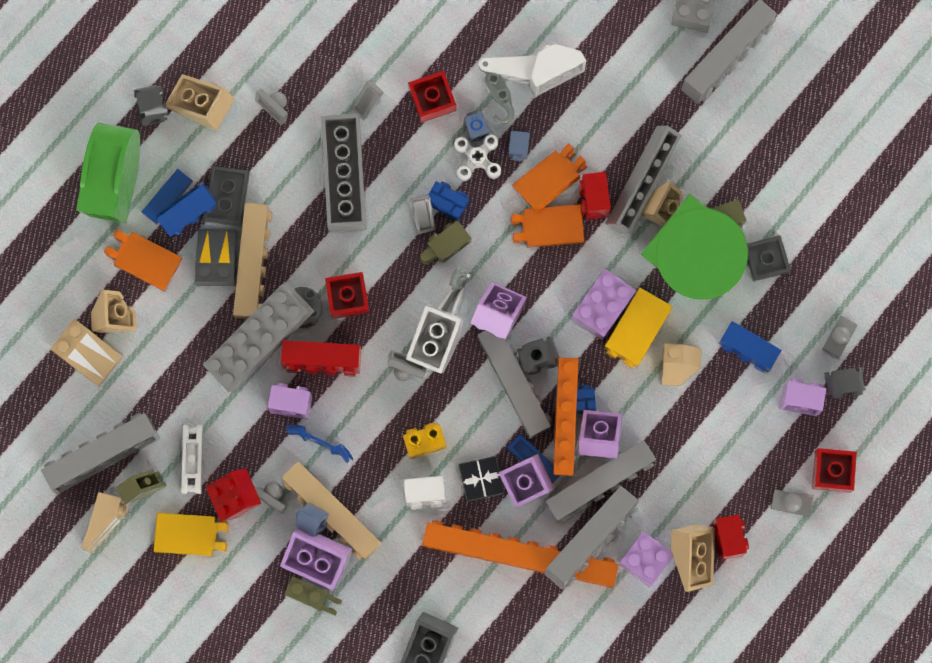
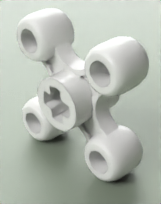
[454,134,501,181]

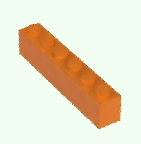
[553,357,579,476]

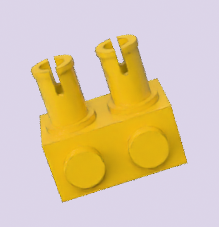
[403,423,447,460]

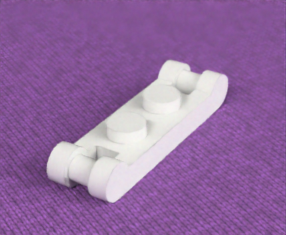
[181,425,203,494]

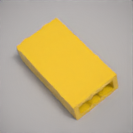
[604,288,673,368]

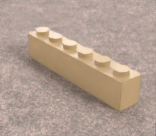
[233,203,272,320]
[282,461,382,561]

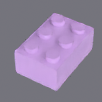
[571,269,637,341]
[471,282,527,339]
[280,527,352,590]

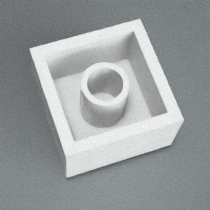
[404,476,445,510]

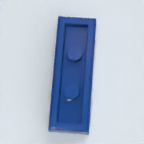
[141,169,193,225]
[507,434,561,484]

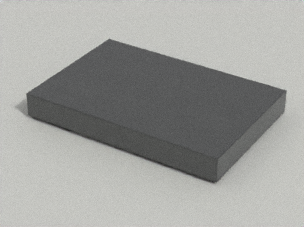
[203,166,250,227]

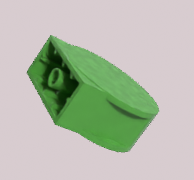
[76,123,140,223]
[641,193,748,300]

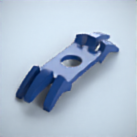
[285,425,353,463]

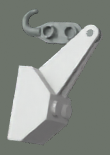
[479,44,586,124]
[406,265,471,374]

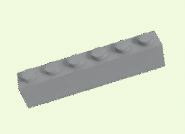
[605,126,682,234]
[477,330,552,439]
[545,440,656,523]
[544,486,639,590]

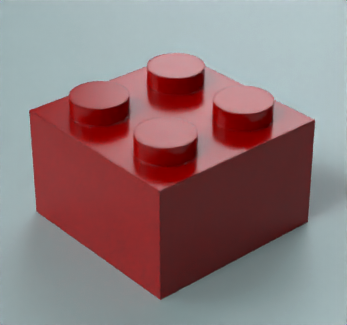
[408,71,456,123]
[578,172,611,220]
[325,272,370,320]
[812,448,857,493]
[206,468,262,522]
[712,514,749,560]

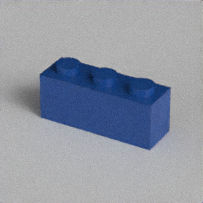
[156,182,216,237]
[718,321,782,373]

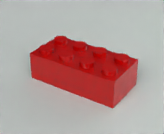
[281,340,362,377]

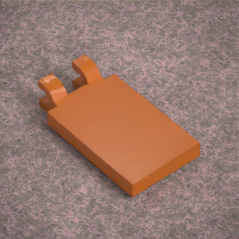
[512,143,587,213]
[511,204,584,248]
[104,229,183,292]

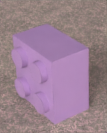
[779,379,826,416]
[267,383,313,420]
[579,410,622,459]
[499,454,555,508]
[619,531,673,588]

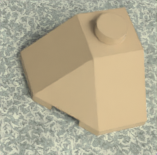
[641,182,682,227]
[91,290,137,333]
[661,343,701,386]

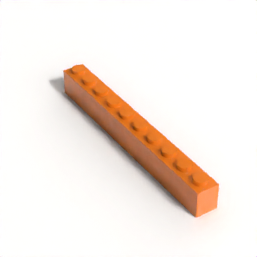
[423,520,619,588]

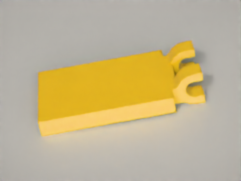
[154,513,229,556]

